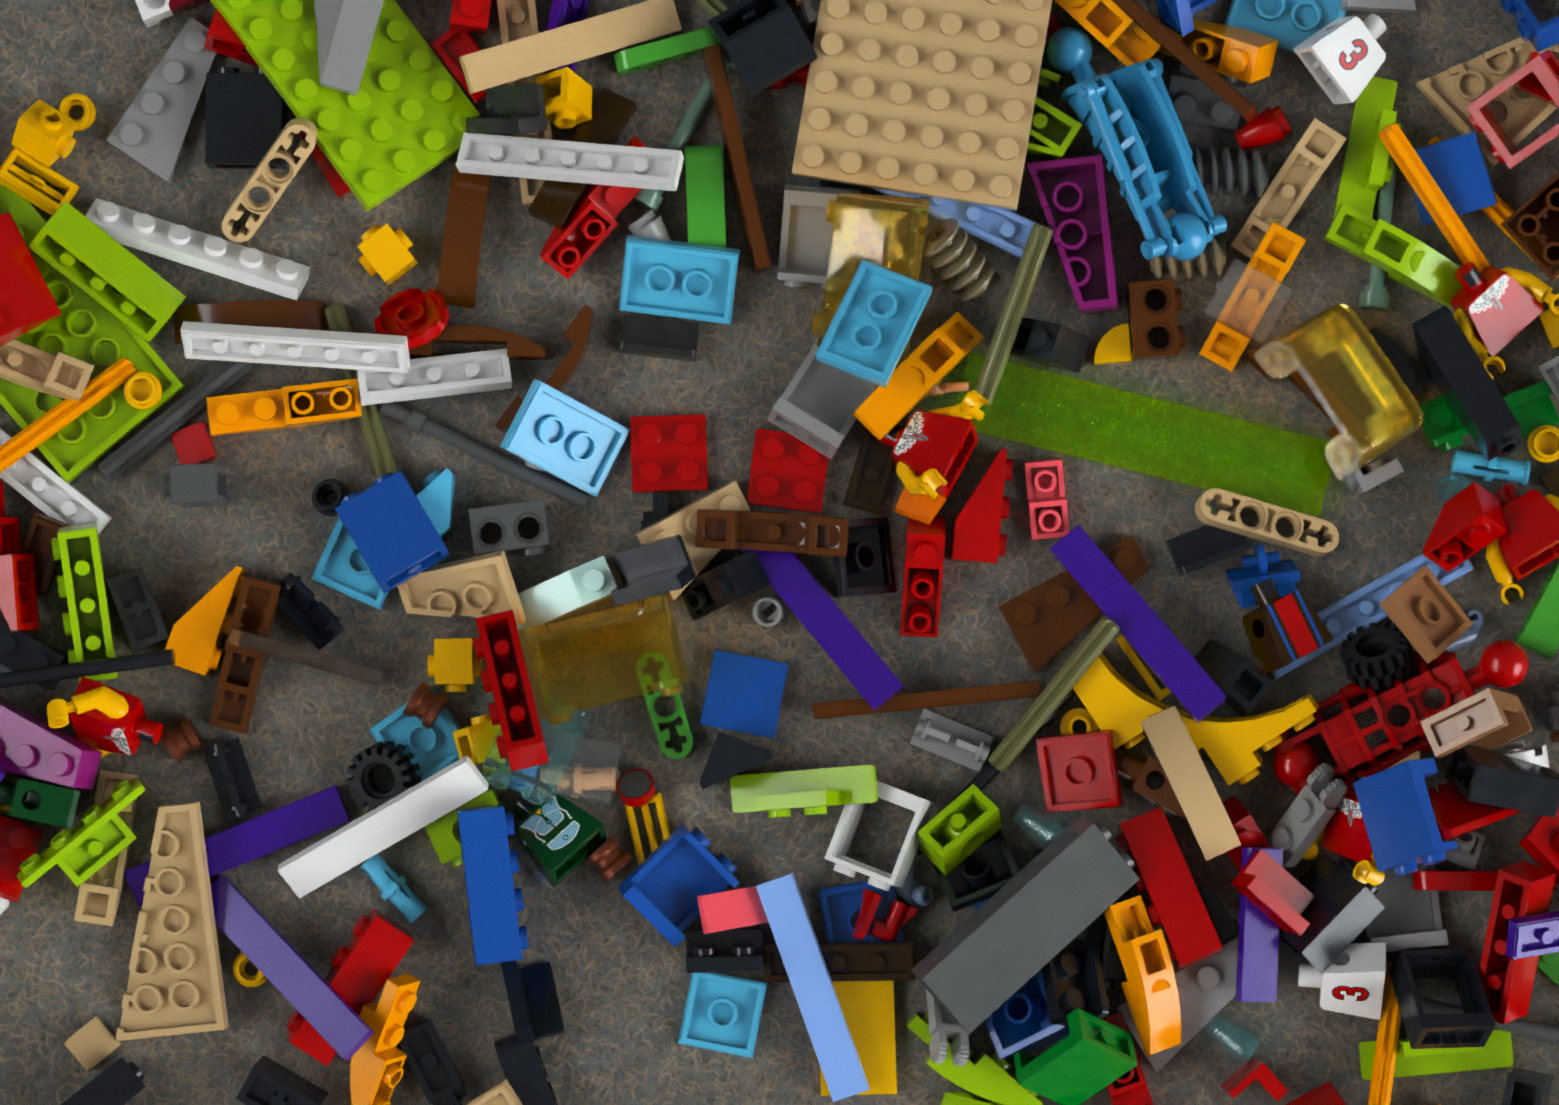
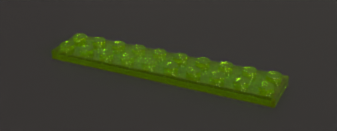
[957,352,1337,517]

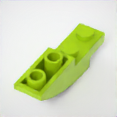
[1323,204,1463,310]
[906,1013,1043,1105]

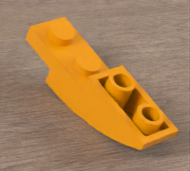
[1053,0,1161,66]
[853,311,984,440]
[206,378,362,436]
[1104,895,1181,1056]
[350,973,421,1105]

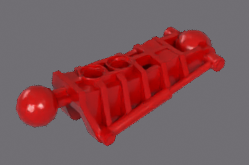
[1272,639,1529,794]

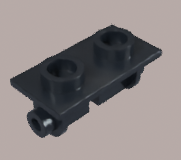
[277,573,344,651]
[203,737,263,821]

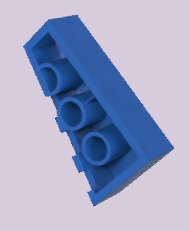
[457,804,528,966]

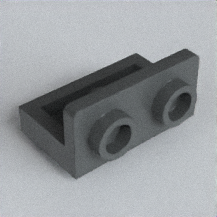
[1167,62,1246,130]

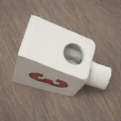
[1293,14,1387,104]
[1298,942,1386,1020]

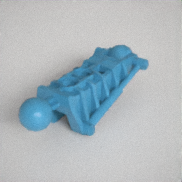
[1045,27,1227,261]

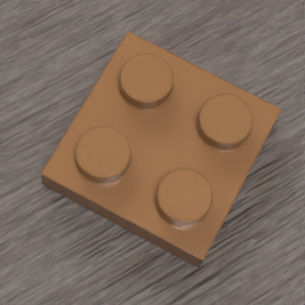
[1379,565,1473,664]

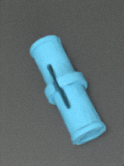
[1451,449,1531,485]
[359,853,428,924]

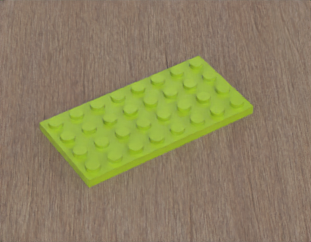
[210,0,485,212]
[0,166,185,483]

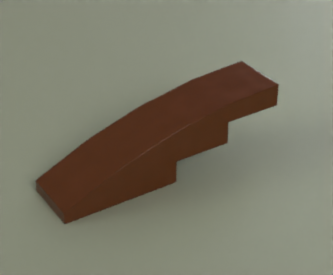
[209,576,281,734]

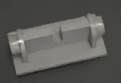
[909,709,994,772]

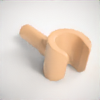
[926,380,972,397]

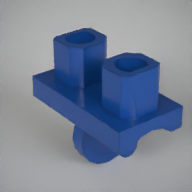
[1225,542,1301,608]

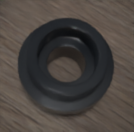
[312,479,350,517]

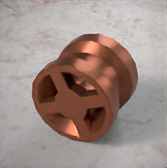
[403,682,449,729]
[161,715,205,763]
[585,836,633,883]

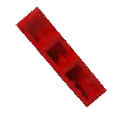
[0,481,39,631]

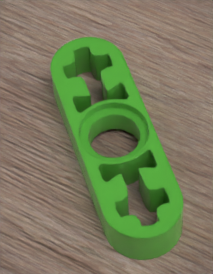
[613,27,717,75]
[636,653,694,759]

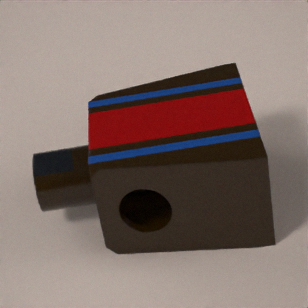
[1242,577,1333,675]

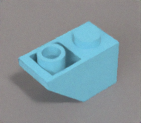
[416,468,455,539]

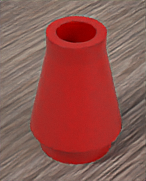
[1233,106,1292,152]

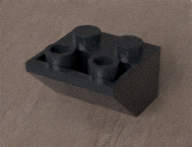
[707,0,818,96]

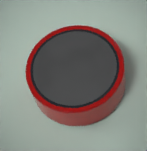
[616,768,656,807]

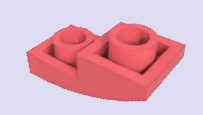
[1023,457,1069,540]
[697,886,769,934]

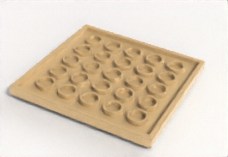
[791,0,1053,210]

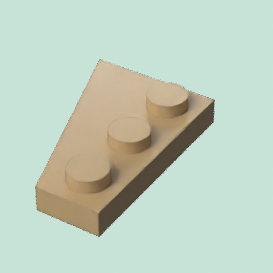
[636,481,751,601]
[397,550,526,625]

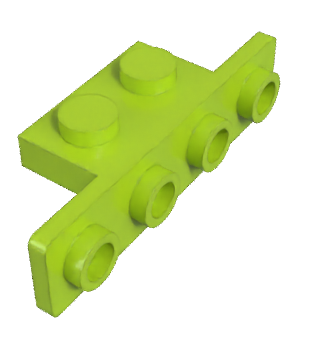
[1333,76,1401,218]
[730,765,878,818]
[17,777,146,888]
[1358,1029,1514,1080]

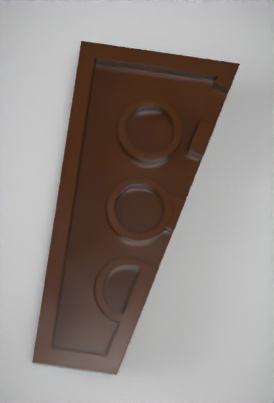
[999,535,1150,673]

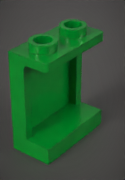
[1014,1008,1137,1105]

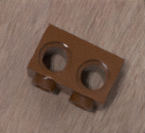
[1125,279,1185,361]

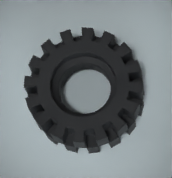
[1340,622,1414,690]
[346,741,422,812]

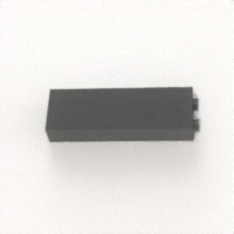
[911,816,1139,1034]

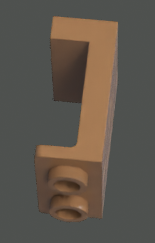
[1420,688,1532,758]

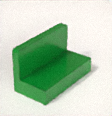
[1503,380,1559,439]

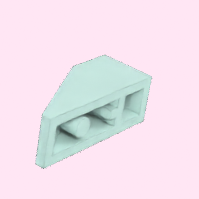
[516,556,618,635]

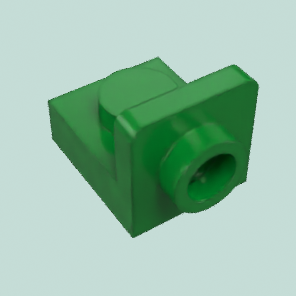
[1413,396,1469,452]

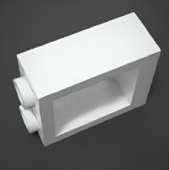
[824,781,935,892]

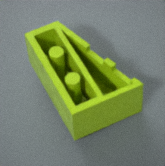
[1027,96,1083,160]

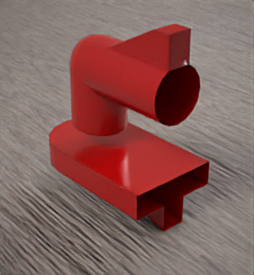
[853,888,917,941]

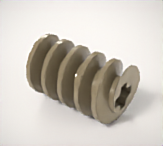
[922,218,1001,302]
[1147,232,1226,281]

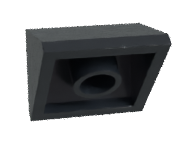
[833,517,896,598]
[699,731,773,789]
[933,829,1020,912]

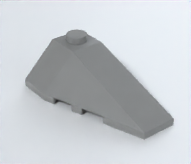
[314,0,384,96]

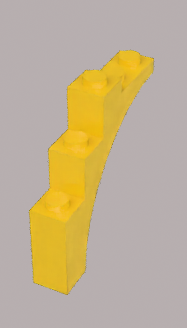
[1073,652,1319,785]

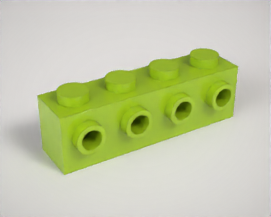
[28,201,186,342]
[51,522,118,683]

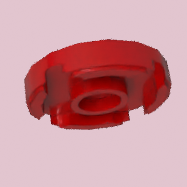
[374,288,450,349]

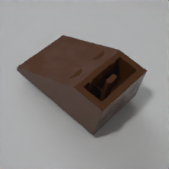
[1501,171,1559,280]

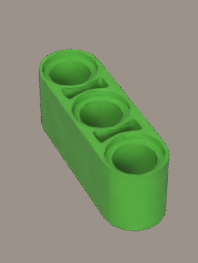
[685,145,727,248]
[1515,557,1559,660]

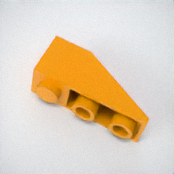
[1155,17,1279,84]
[165,566,247,676]

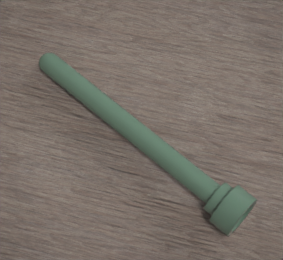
[632,55,731,213]
[1358,154,1397,312]

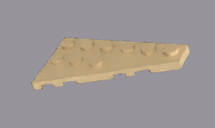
[1415,37,1559,168]
[115,801,229,1041]

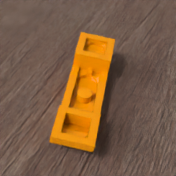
[1199,221,1306,372]

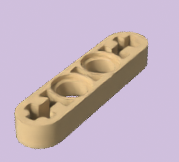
[222,118,318,243]
[1195,488,1339,557]

